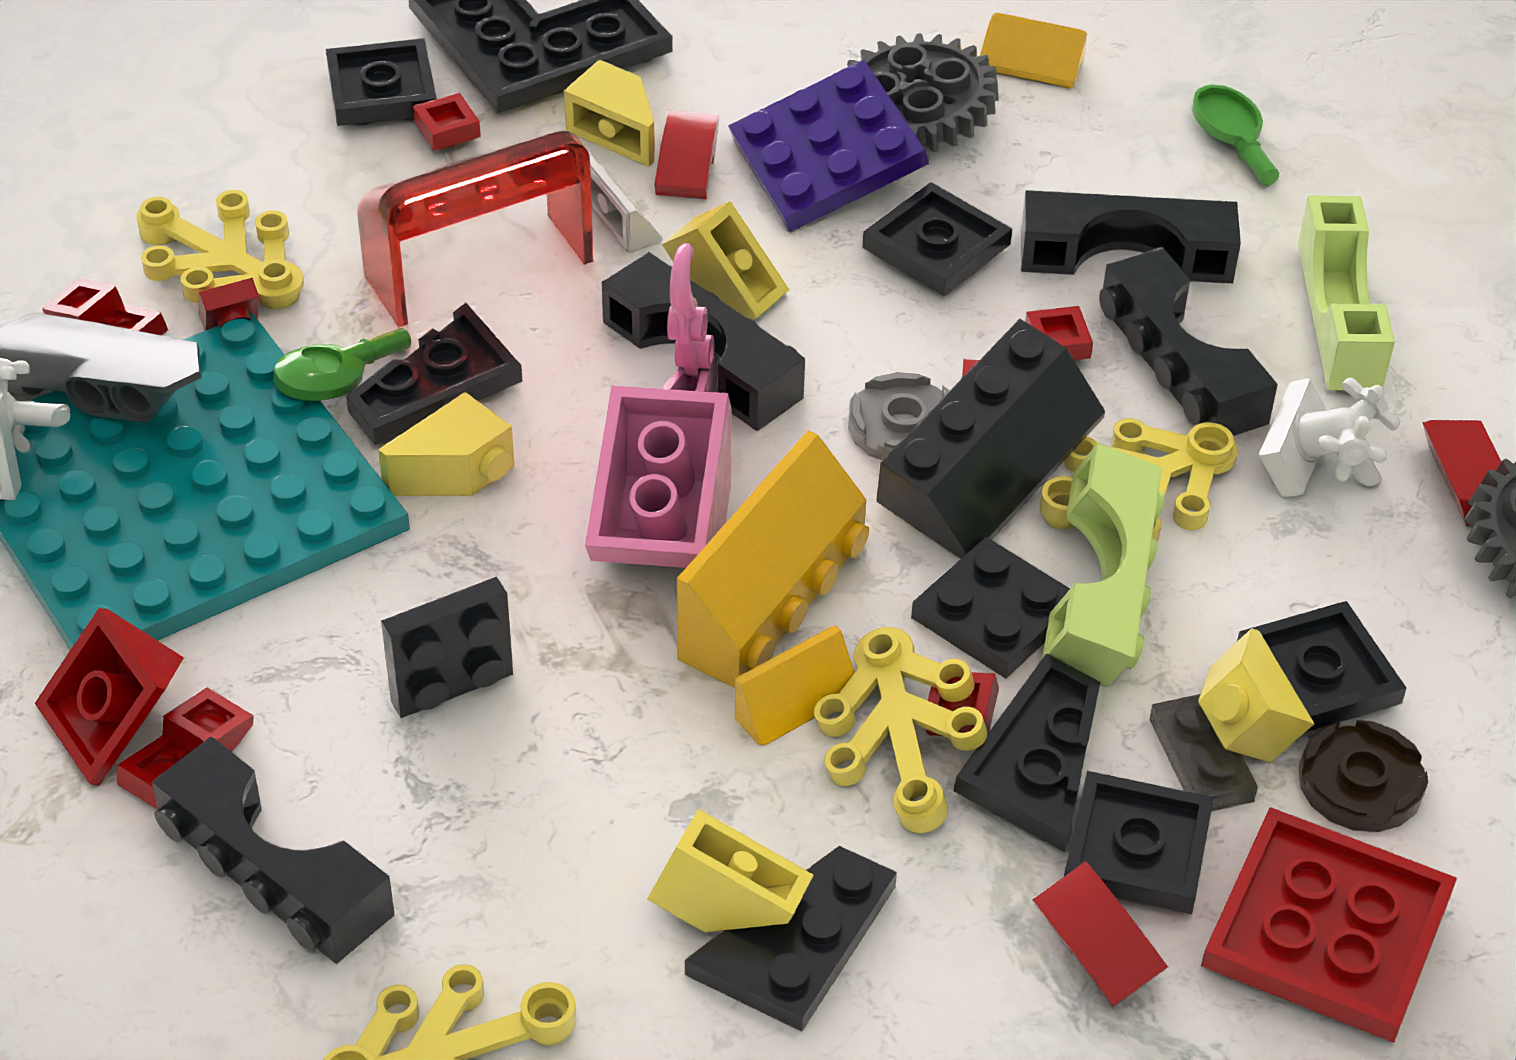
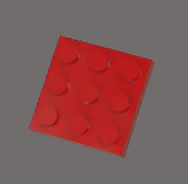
[1201,807,1457,1043]

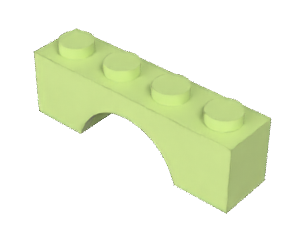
[1298,195,1395,390]
[1042,442,1164,687]

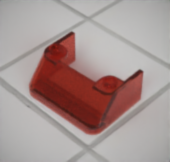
[357,131,594,327]

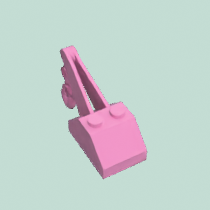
[585,243,732,568]

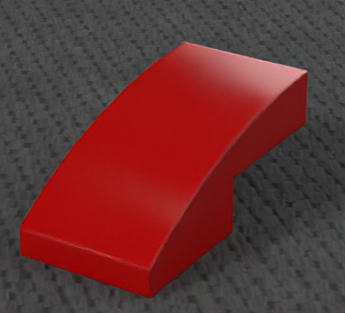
[654,110,720,199]
[42,278,168,336]
[117,687,254,810]
[1032,861,1168,1008]

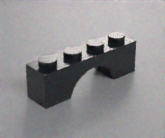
[1021,190,1241,284]
[1099,247,1278,436]
[601,252,805,431]
[152,736,395,964]

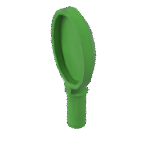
[1191,84,1279,186]
[273,328,411,401]

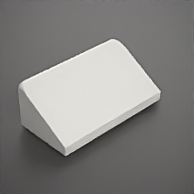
[579,150,662,253]

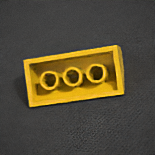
[677,430,869,688]

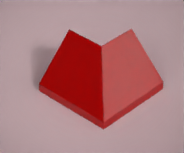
[35,607,184,786]

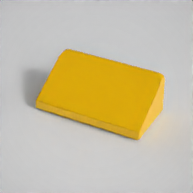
[980,12,1087,88]
[735,625,854,746]

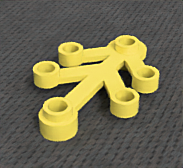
[136,190,304,309]
[1040,418,1238,541]
[814,627,987,833]
[323,964,576,1060]

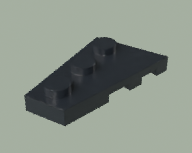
[346,302,523,445]
[953,653,1100,852]
[685,846,897,1032]

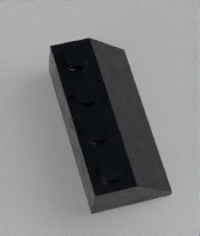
[876,319,1105,559]

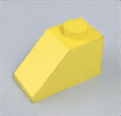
[564,60,655,167]
[661,201,790,320]
[378,392,515,496]
[1198,628,1314,763]
[647,809,813,932]

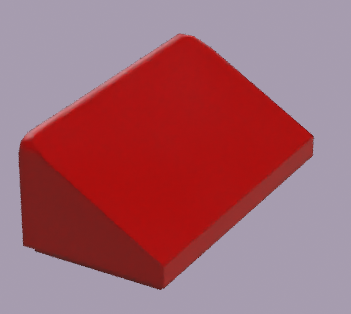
[1422,420,1502,527]

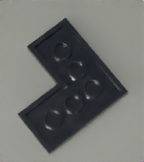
[408,0,673,113]

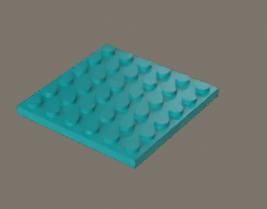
[0,312,410,650]

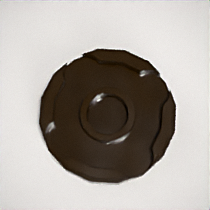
[1299,720,1428,832]

